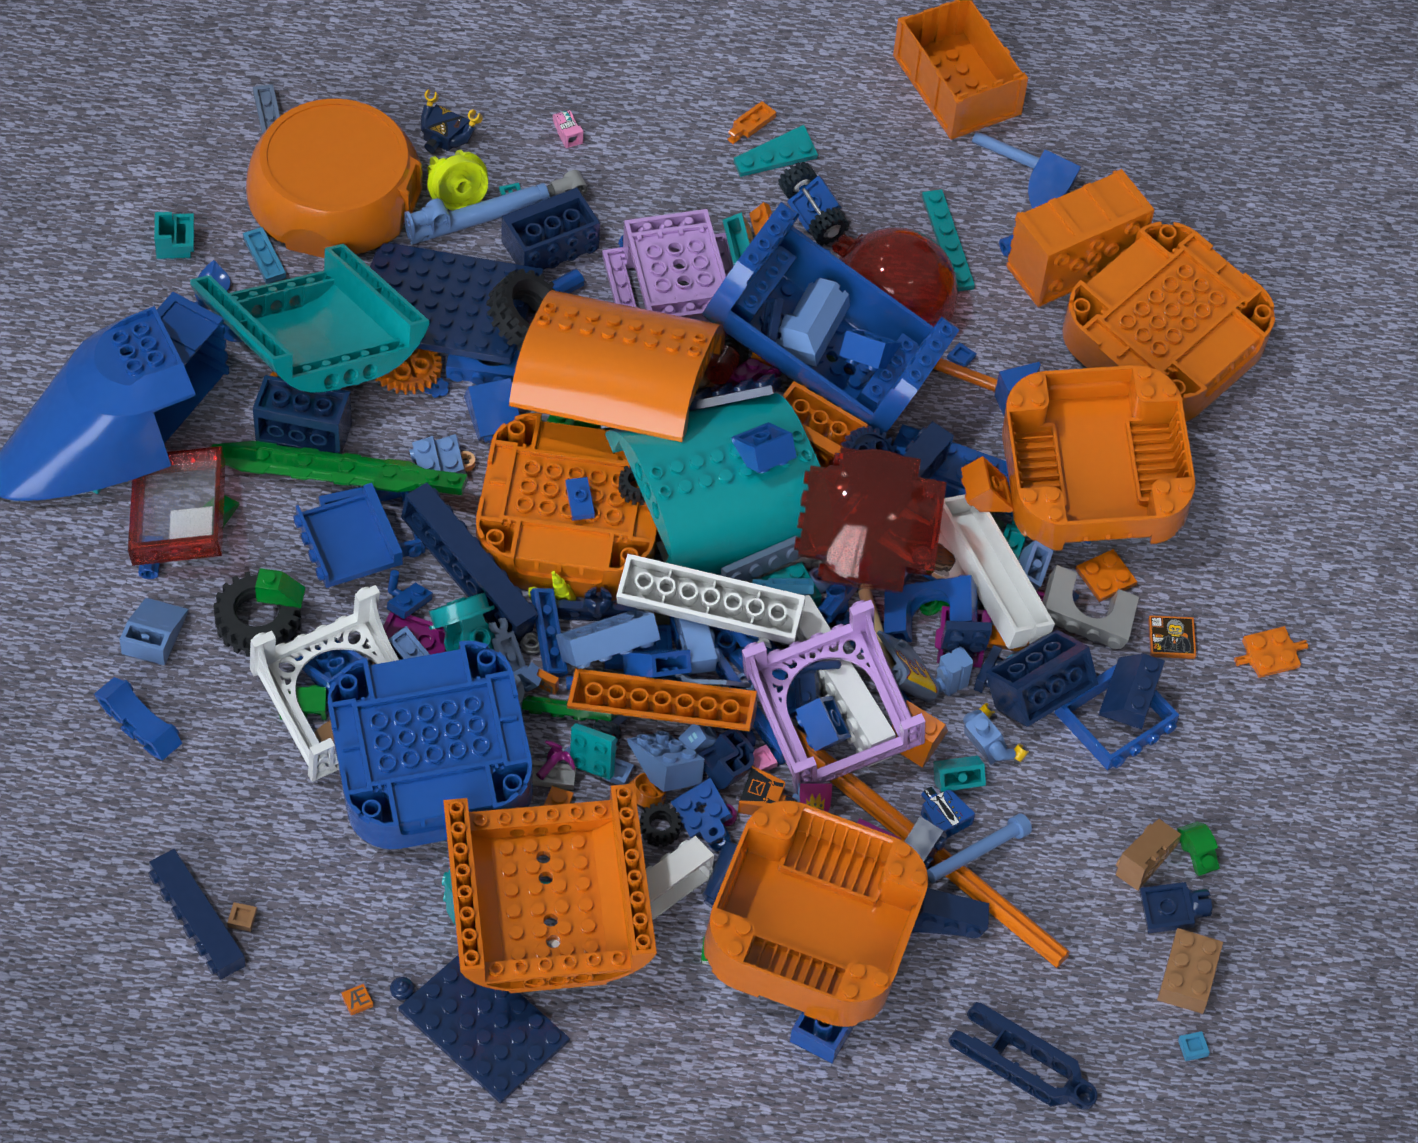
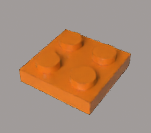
[1075,549,1137,602]

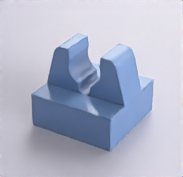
[513,662,542,692]

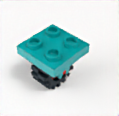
[570,719,621,780]

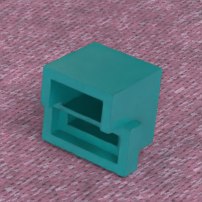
[154,212,194,259]

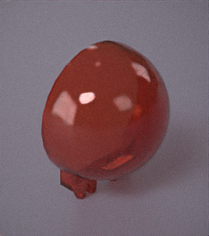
[832,227,958,327]

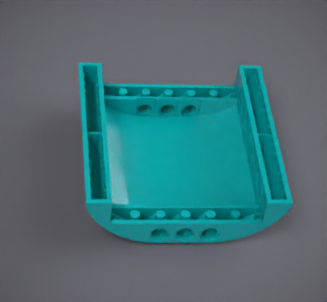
[190,244,429,392]
[605,392,833,575]

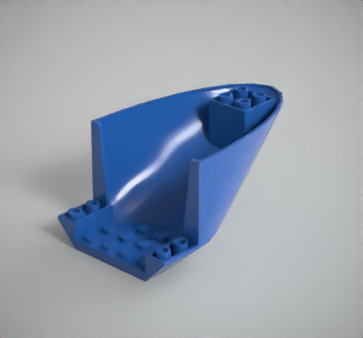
[0,306,196,501]

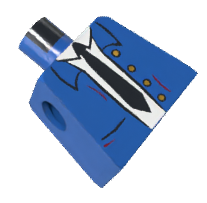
[921,787,975,839]

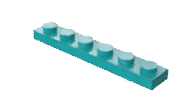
[922,189,975,292]

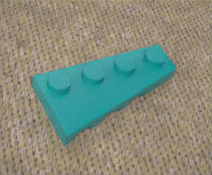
[733,125,818,177]

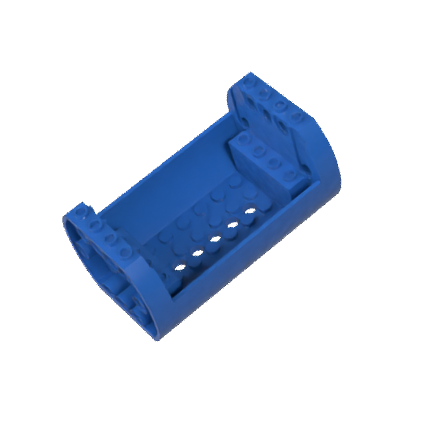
[702,202,960,433]

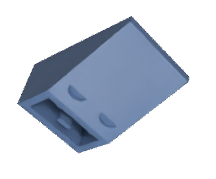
[119,598,189,666]
[627,730,705,792]

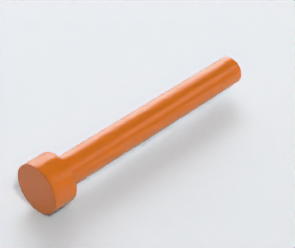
[933,358,998,392]

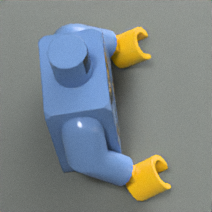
[963,703,1029,765]

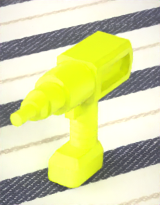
[528,571,576,602]

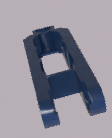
[948,1002,1097,1110]

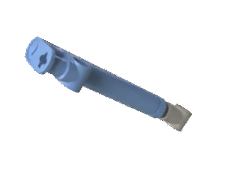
[404,170,588,245]

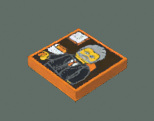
[1148,616,1196,659]

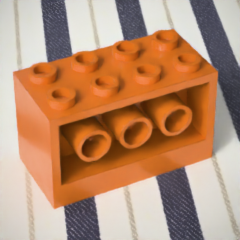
[783,381,868,484]

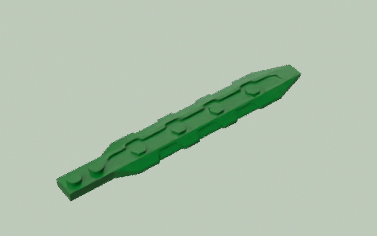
[207,441,468,495]

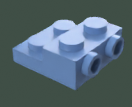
[409,434,466,474]

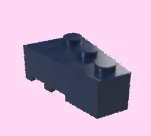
[912,888,989,938]

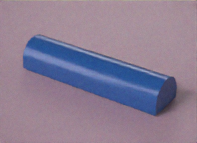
[530,588,568,678]

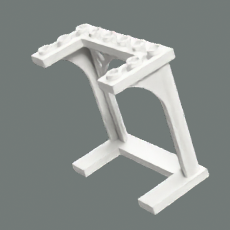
[250,585,399,782]

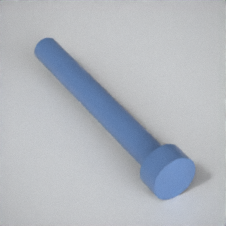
[972,131,1078,188]
[927,813,1032,883]

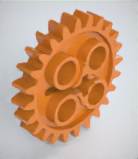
[375,348,442,395]

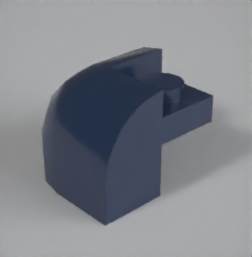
[698,729,755,789]

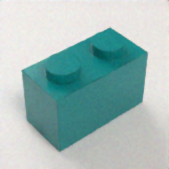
[933,755,986,792]

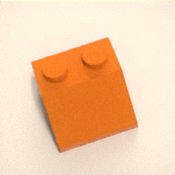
[961,456,1014,512]
[892,700,948,768]

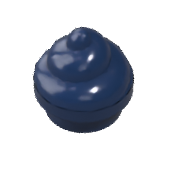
[390,977,414,1000]

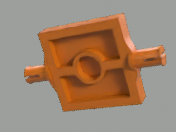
[1234,626,1308,678]

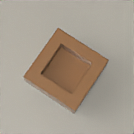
[227,902,257,932]

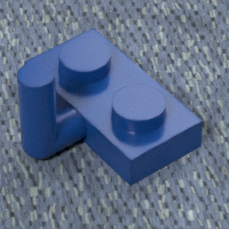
[386,570,433,619]

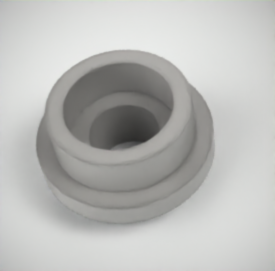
[520,633,540,655]

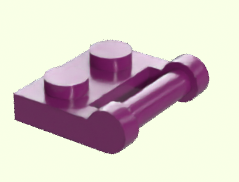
[725,357,781,386]

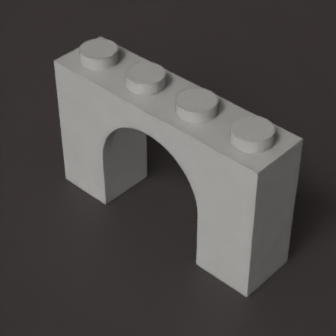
[1043,565,1139,650]

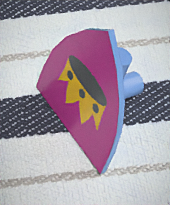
[792,783,832,812]

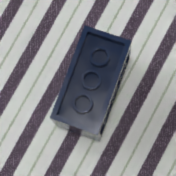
[501,188,600,269]
[253,375,352,454]
[985,629,1098,727]

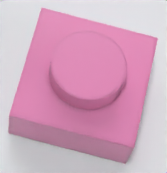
[753,745,778,772]

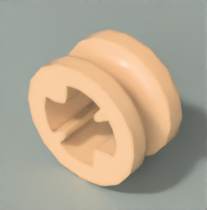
[461,451,475,472]

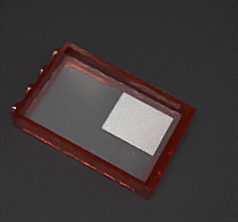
[128,446,225,566]

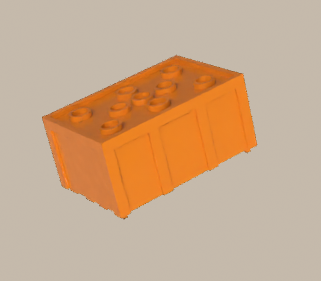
[893,0,1028,140]
[1006,169,1155,307]

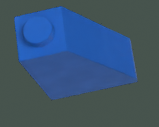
[623,649,692,677]

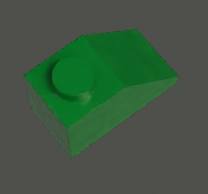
[255,568,306,608]

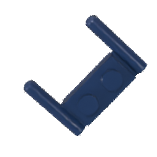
[793,660,846,731]

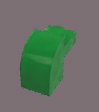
[1177,821,1220,876]

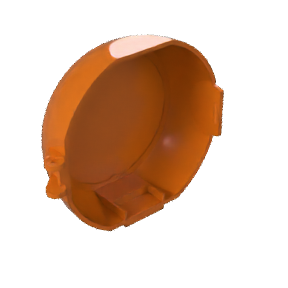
[246,99,423,258]

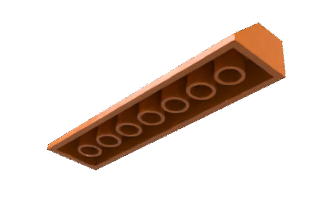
[567,668,757,731]

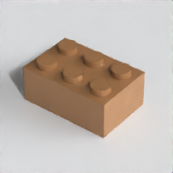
[1157,928,1223,1014]

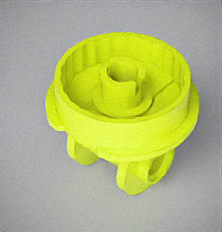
[427,150,488,211]

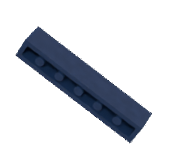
[148,849,246,980]

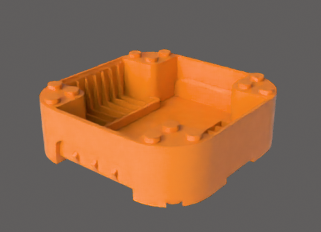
[1062,222,1275,421]
[1002,365,1195,551]
[476,413,659,601]
[704,801,928,1027]

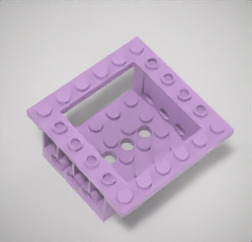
[602,209,734,336]

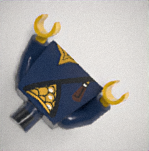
[421,89,483,153]

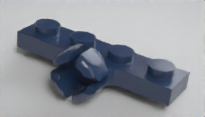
[556,587,637,621]

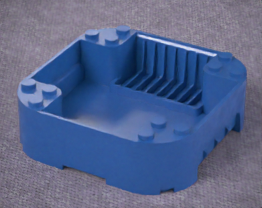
[328,641,533,849]

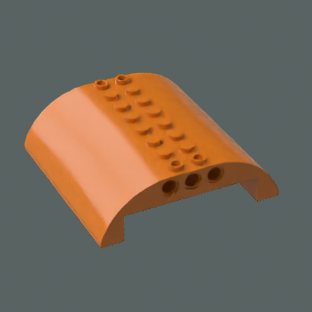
[509,290,725,442]

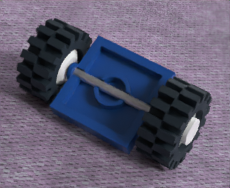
[778,162,849,246]

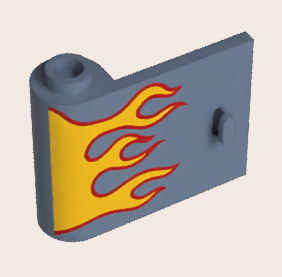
[876,630,939,702]

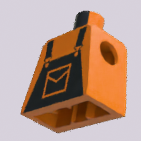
[738,767,796,815]

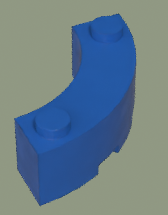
[94,677,182,761]

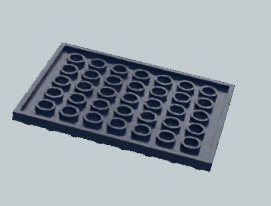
[370,243,544,365]

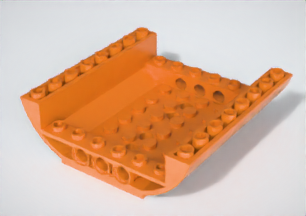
[443,784,657,993]

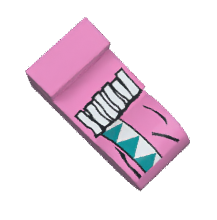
[553,110,583,148]

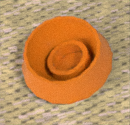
[629,773,666,808]

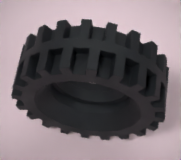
[486,269,561,351]
[214,570,302,657]

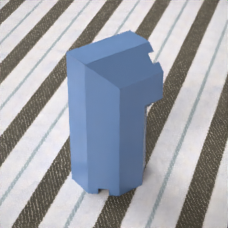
[775,278,850,366]

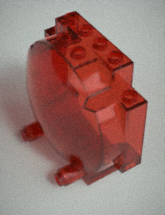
[794,447,947,594]

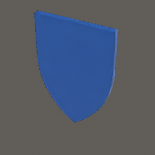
[1028,150,1081,209]

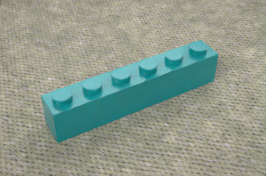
[722,212,753,265]

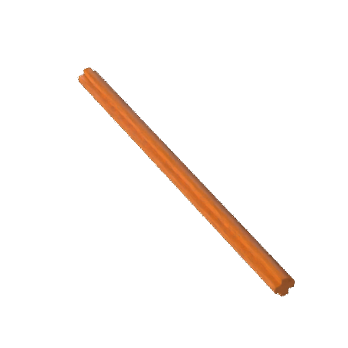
[793,725,1070,968]

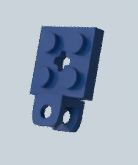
[670,778,733,852]

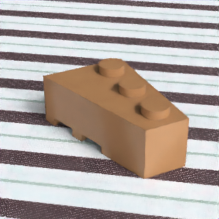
[1116,819,1181,891]

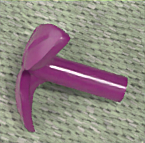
[536,740,575,780]

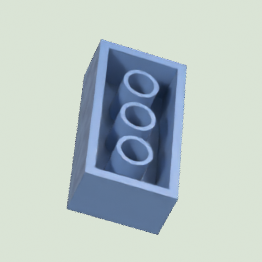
[556,608,661,668]

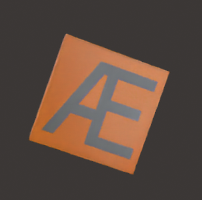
[537,669,559,695]
[341,984,373,1016]

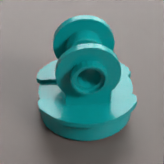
[429,593,495,651]

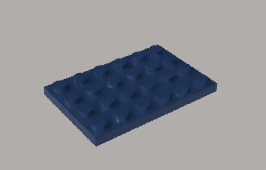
[398,954,570,1104]

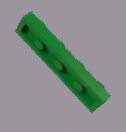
[522,695,616,722]

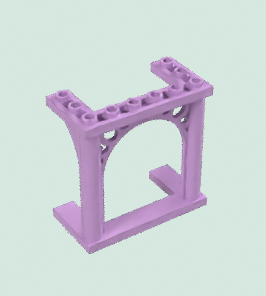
[742,599,925,794]

